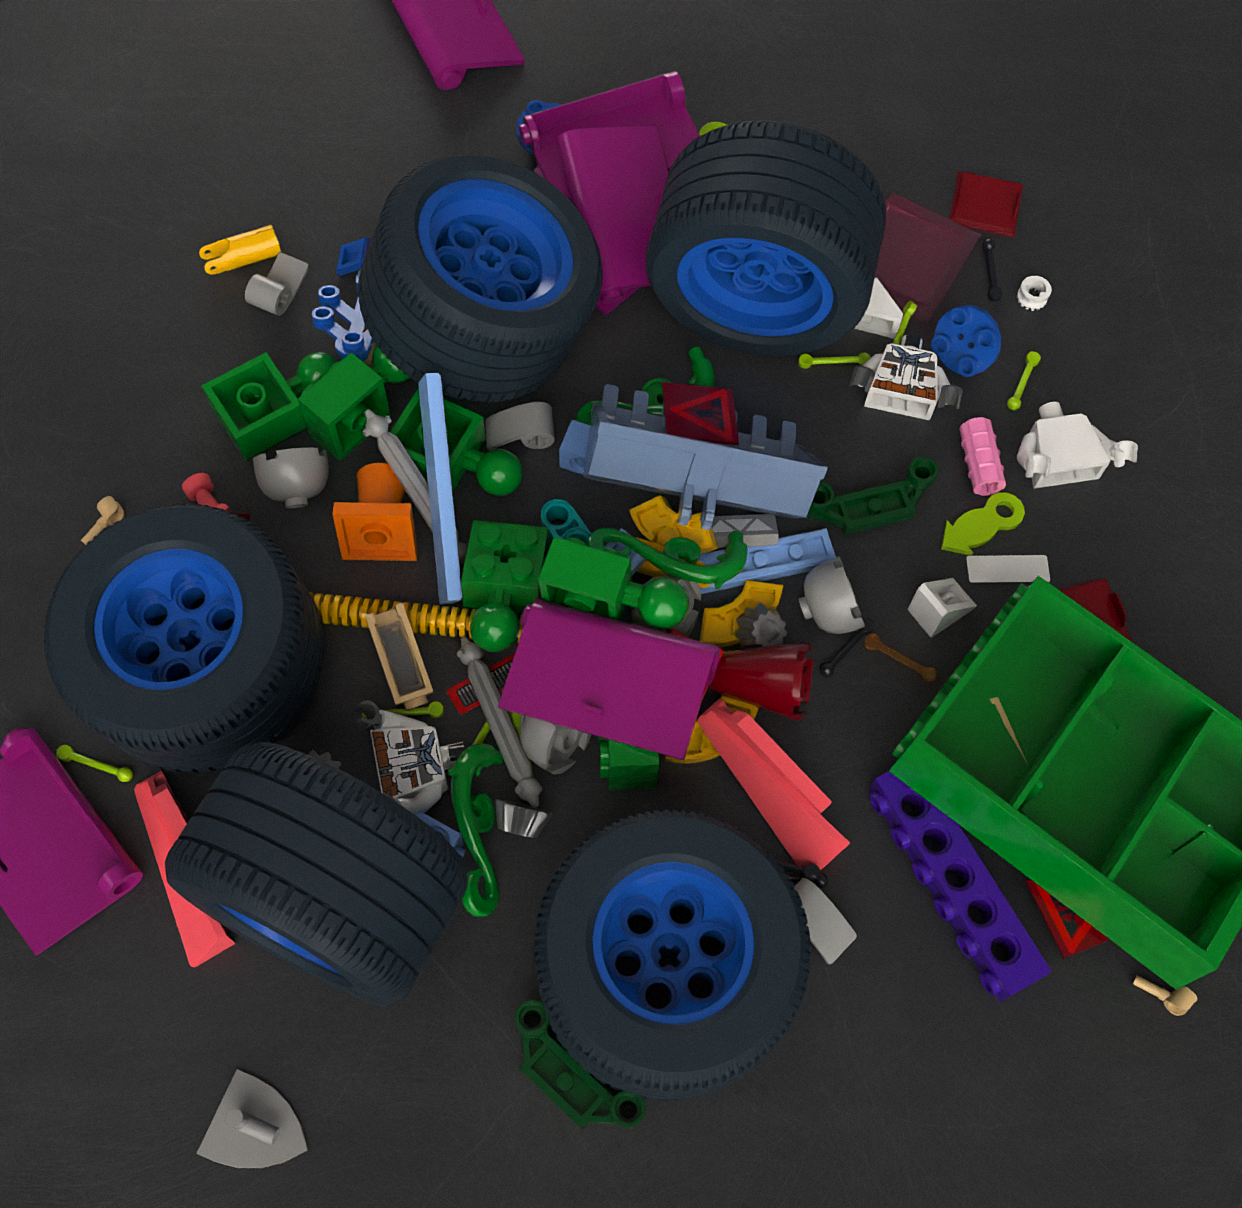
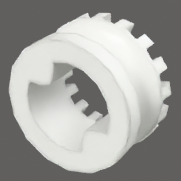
[1017,276,1052,311]

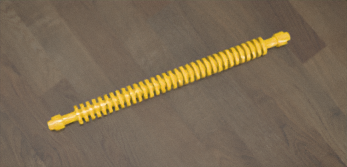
[309,592,524,644]

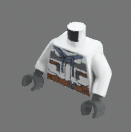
[849,334,963,420]
[353,700,465,815]

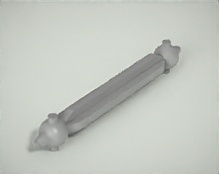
[362,409,469,567]
[457,637,542,808]

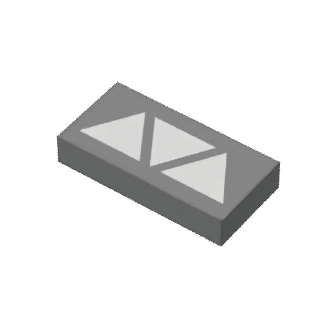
[711,514,779,548]

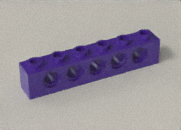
[869,771,1052,1003]

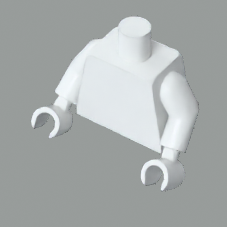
[1017,402,1138,488]

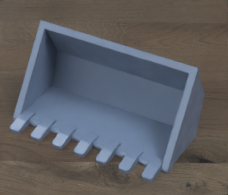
[583,384,828,530]

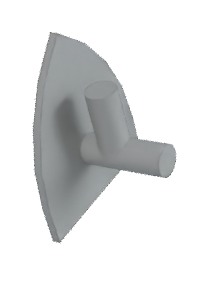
[196,1069,308,1168]

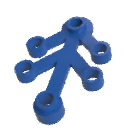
[312,271,375,361]

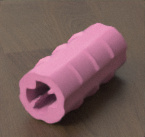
[959,417,1006,496]

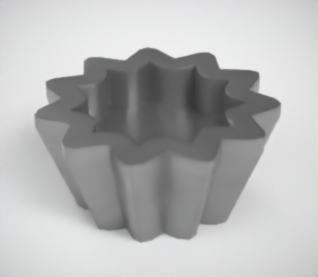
[734,603,787,649]
[495,799,552,838]

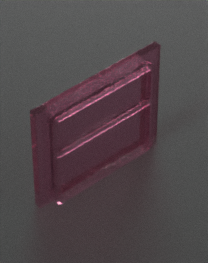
[875,193,981,324]

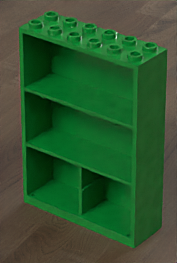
[889,575,1242,990]

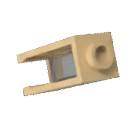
[365,603,433,710]

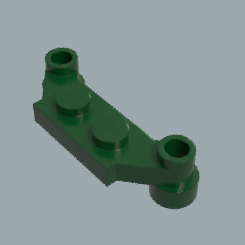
[806,456,939,535]
[515,1000,646,1130]

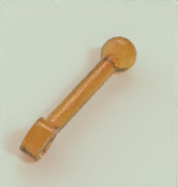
[864,634,937,682]

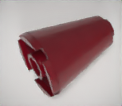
[711,642,813,721]

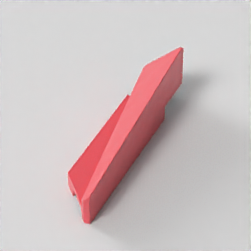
[698,699,850,871]
[134,771,236,967]

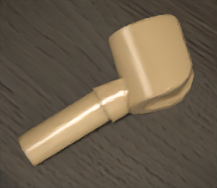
[81,496,125,545]
[1133,975,1197,1016]

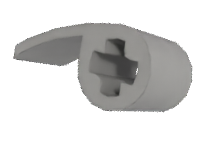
[245,252,309,316]
[485,401,555,451]
[794,878,857,964]

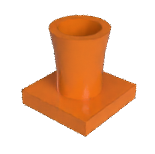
[332,463,418,561]

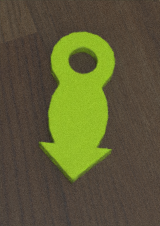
[941,492,1025,556]

